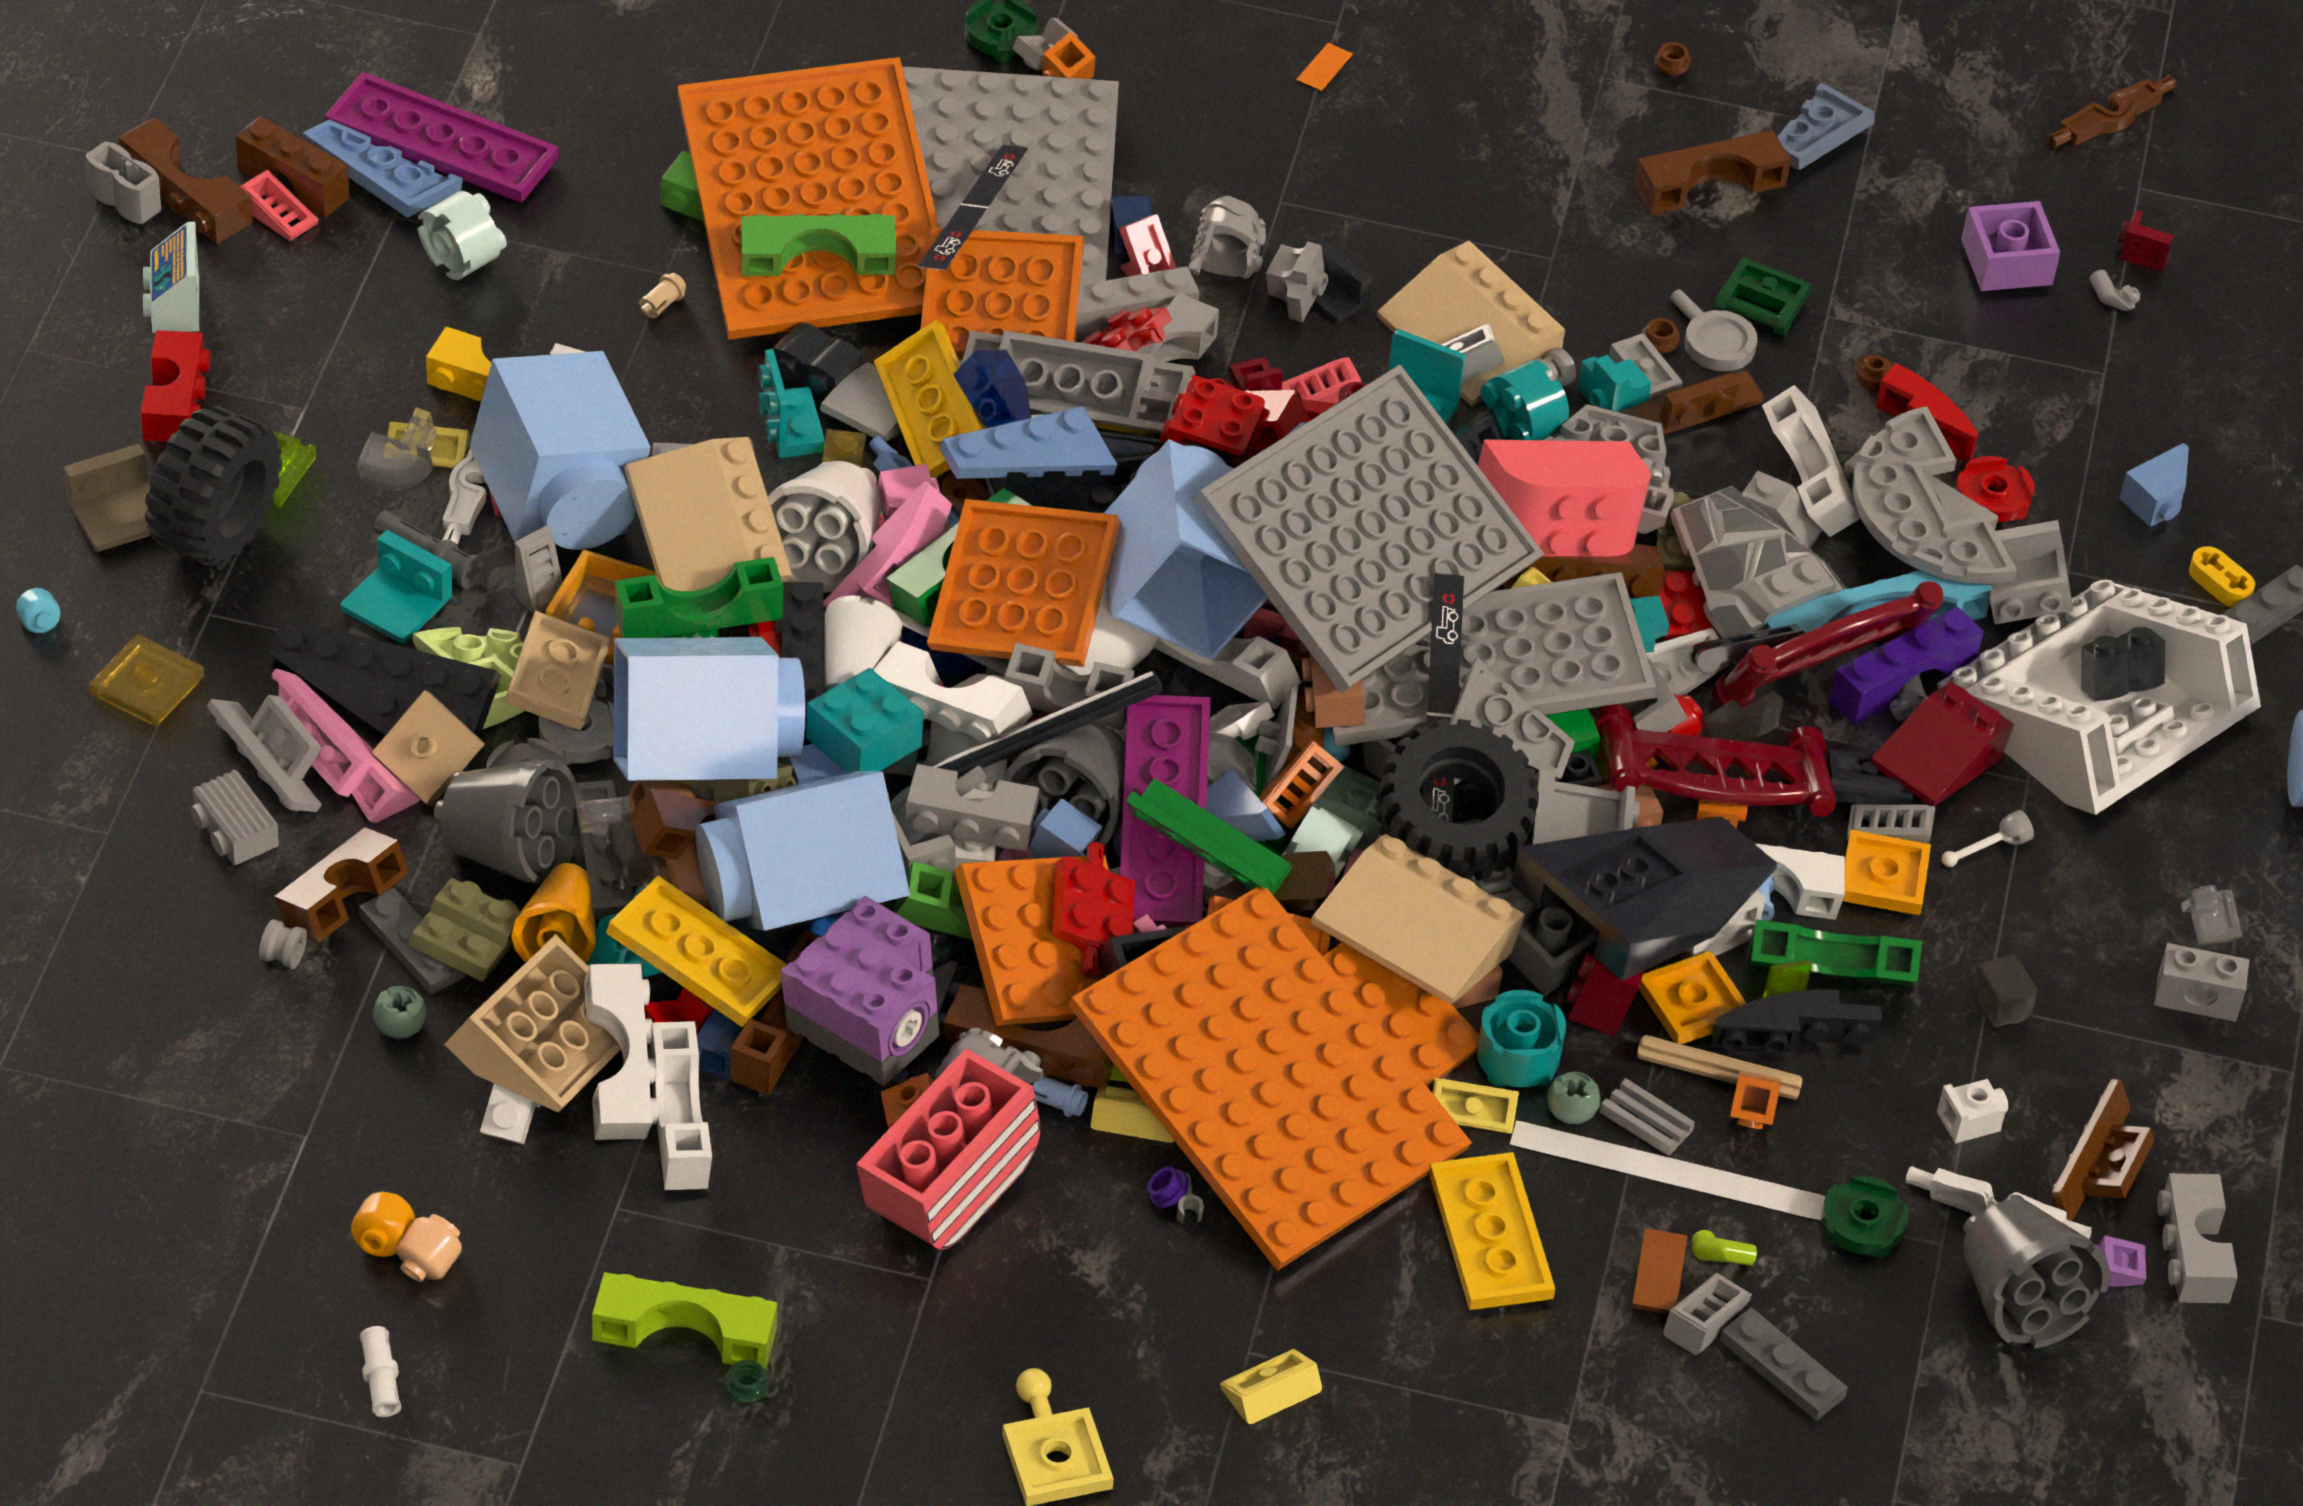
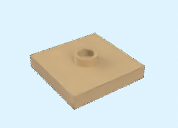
[372,690,484,806]

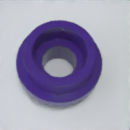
[1148,1167,1189,1208]

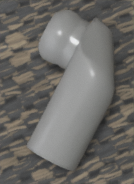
[2090,270,2140,311]

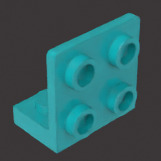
[1388,329,1466,426]
[758,349,825,458]
[341,530,452,644]

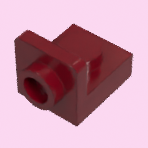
[2118,210,2174,272]

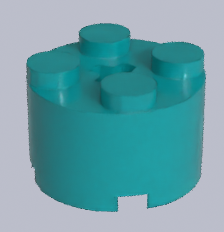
[1480,360,1569,440]
[1476,990,1566,1087]

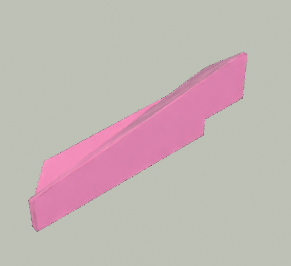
[272,668,421,823]

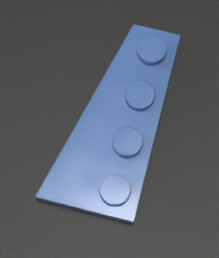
[302,119,463,218]
[940,406,1117,479]

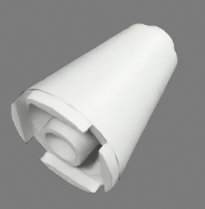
[823,595,902,694]

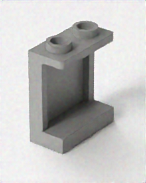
[1989,520,2073,624]
[1524,769,1640,846]

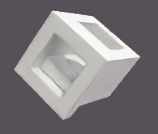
[1937,1079,2008,1143]

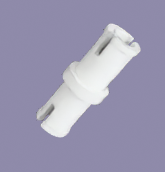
[360,1326,401,1417]

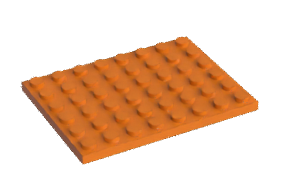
[678,57,939,340]
[1068,887,1472,1271]

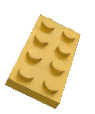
[874,320,986,478]
[606,876,787,1027]
[1429,1152,1555,1310]

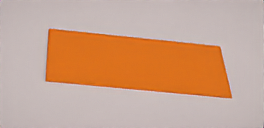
[1296,43,1353,91]

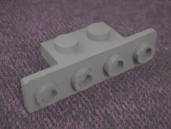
[207,695,322,812]

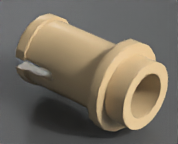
[639,273,687,318]

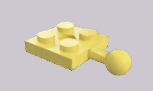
[1002,1368,1114,1506]

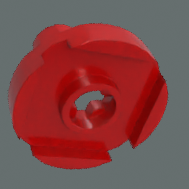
[1955,456,2034,522]

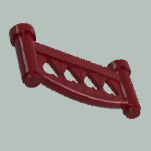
[1712,581,1943,714]
[1592,704,1836,817]

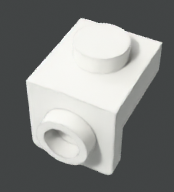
[480,1084,541,1145]

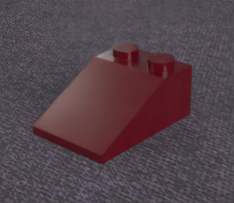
[1870,681,2014,807]
[1566,949,1644,1036]

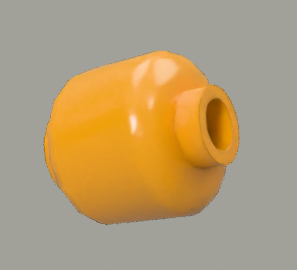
[351,1192,415,1257]

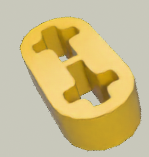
[2189,546,2255,607]

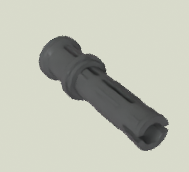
[373,510,485,589]

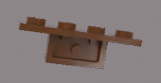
[1618,371,1764,435]
[2051,1079,2155,1221]

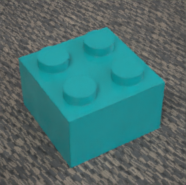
[806,667,923,773]

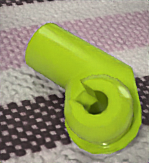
[1691,1230,1757,1266]

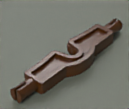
[2046,75,2176,149]

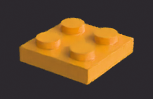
[1843,829,1931,915]
[1639,951,1746,1044]

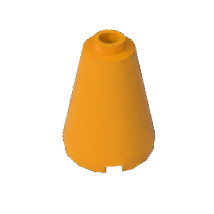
[511,863,597,964]

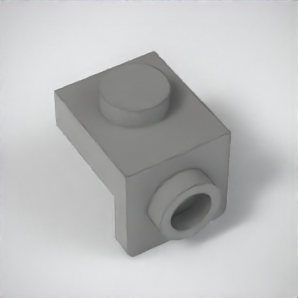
[1012,18,1078,70]

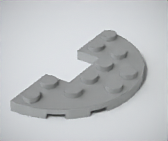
[1853,406,2017,585]

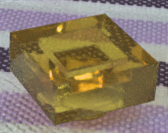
[823,429,866,468]

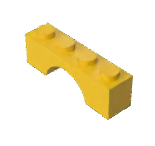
[426,327,491,401]

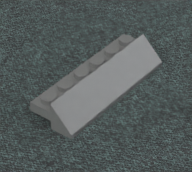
[958,330,1195,433]

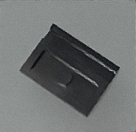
[1826,749,1913,805]

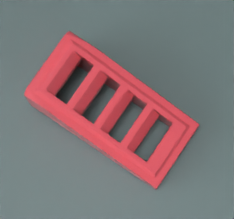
[240,169,319,241]
[1282,357,1361,403]

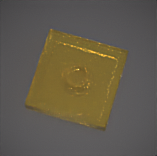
[89,634,205,727]

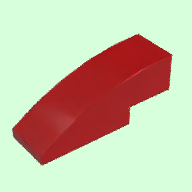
[1875,363,1979,463]

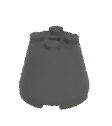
[1002,719,1126,846]
[434,759,580,884]
[1963,1195,2110,1348]

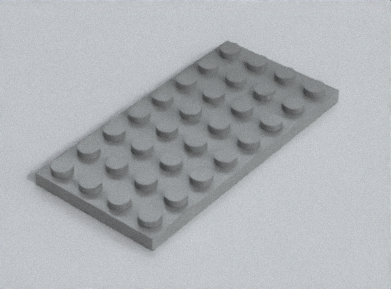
[1330,572,1656,747]

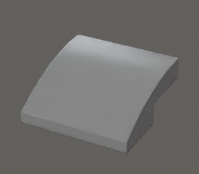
[820,362,902,441]

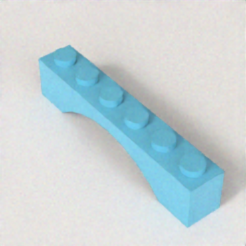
[1762,570,1992,633]

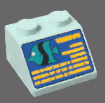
[143,222,199,333]

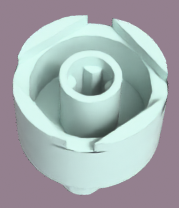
[418,191,507,280]
[1283,803,1363,880]

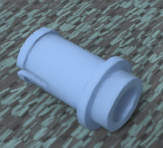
[1033,1075,1088,1117]

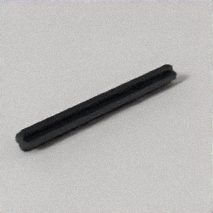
[931,671,1163,779]

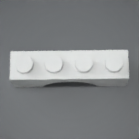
[1762,385,1860,537]
[873,641,1033,743]
[1755,844,1845,920]
[584,964,658,1140]
[648,1021,712,1190]

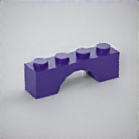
[1829,607,1984,726]

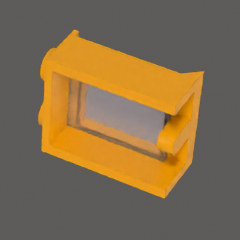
[545,550,657,665]

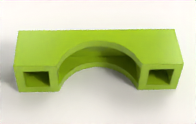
[592,1272,777,1370]

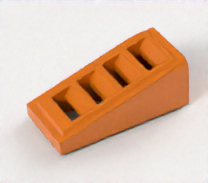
[1258,740,1344,830]

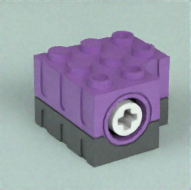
[781,896,939,1086]

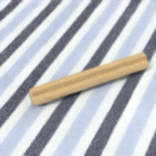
[1637,1035,1802,1100]

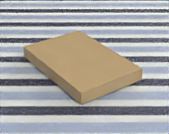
[504,611,611,731]

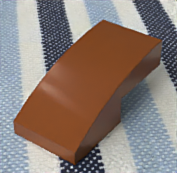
[1631,1228,1688,1315]

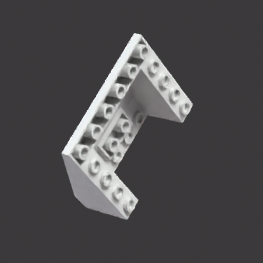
[1937,580,2261,815]

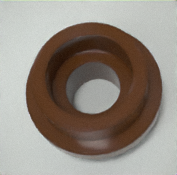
[1654,42,1691,75]
[1642,318,1680,353]
[1855,355,1893,390]

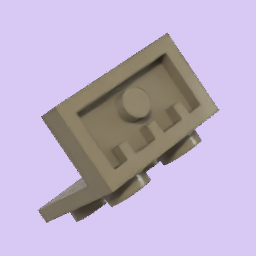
[64,444,151,552]

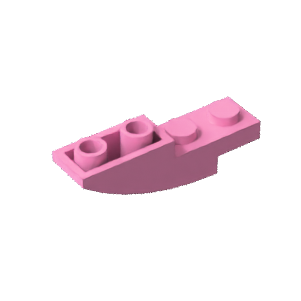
[823,480,952,609]

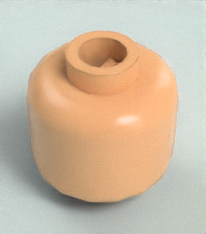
[396,1214,462,1282]

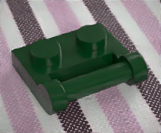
[1715,257,1812,337]

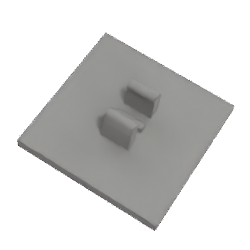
[1254,684,1298,792]

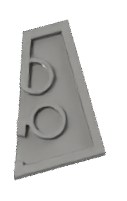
[1449,657,1575,781]

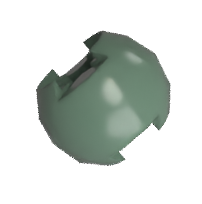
[372,986,427,1039]
[1547,1072,1601,1124]

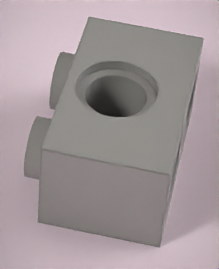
[2154,943,2250,1022]

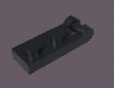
[1689,624,1805,673]

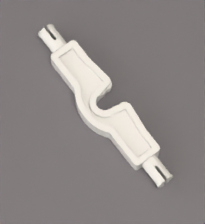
[443,448,487,544]
[1906,1166,2092,1239]

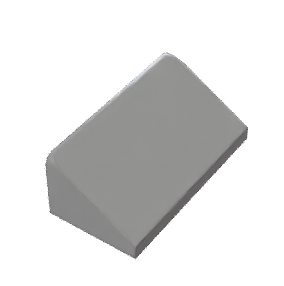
[1441,324,1504,382]

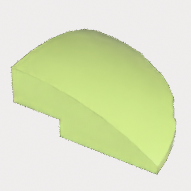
[413,627,525,729]

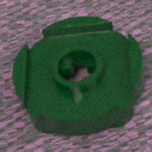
[964,0,1037,62]
[1821,1176,1909,1258]

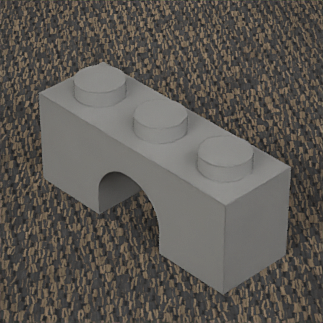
[1005,643,1134,730]
[905,764,1039,851]
[2157,1173,2238,1303]

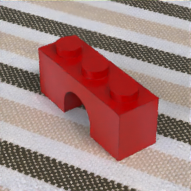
[141,330,211,442]

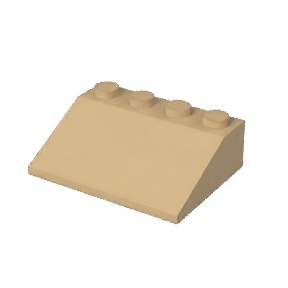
[1377,241,1565,406]
[624,437,792,591]
[1310,834,1525,1005]
[444,934,621,1112]

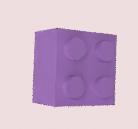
[1961,201,2060,291]

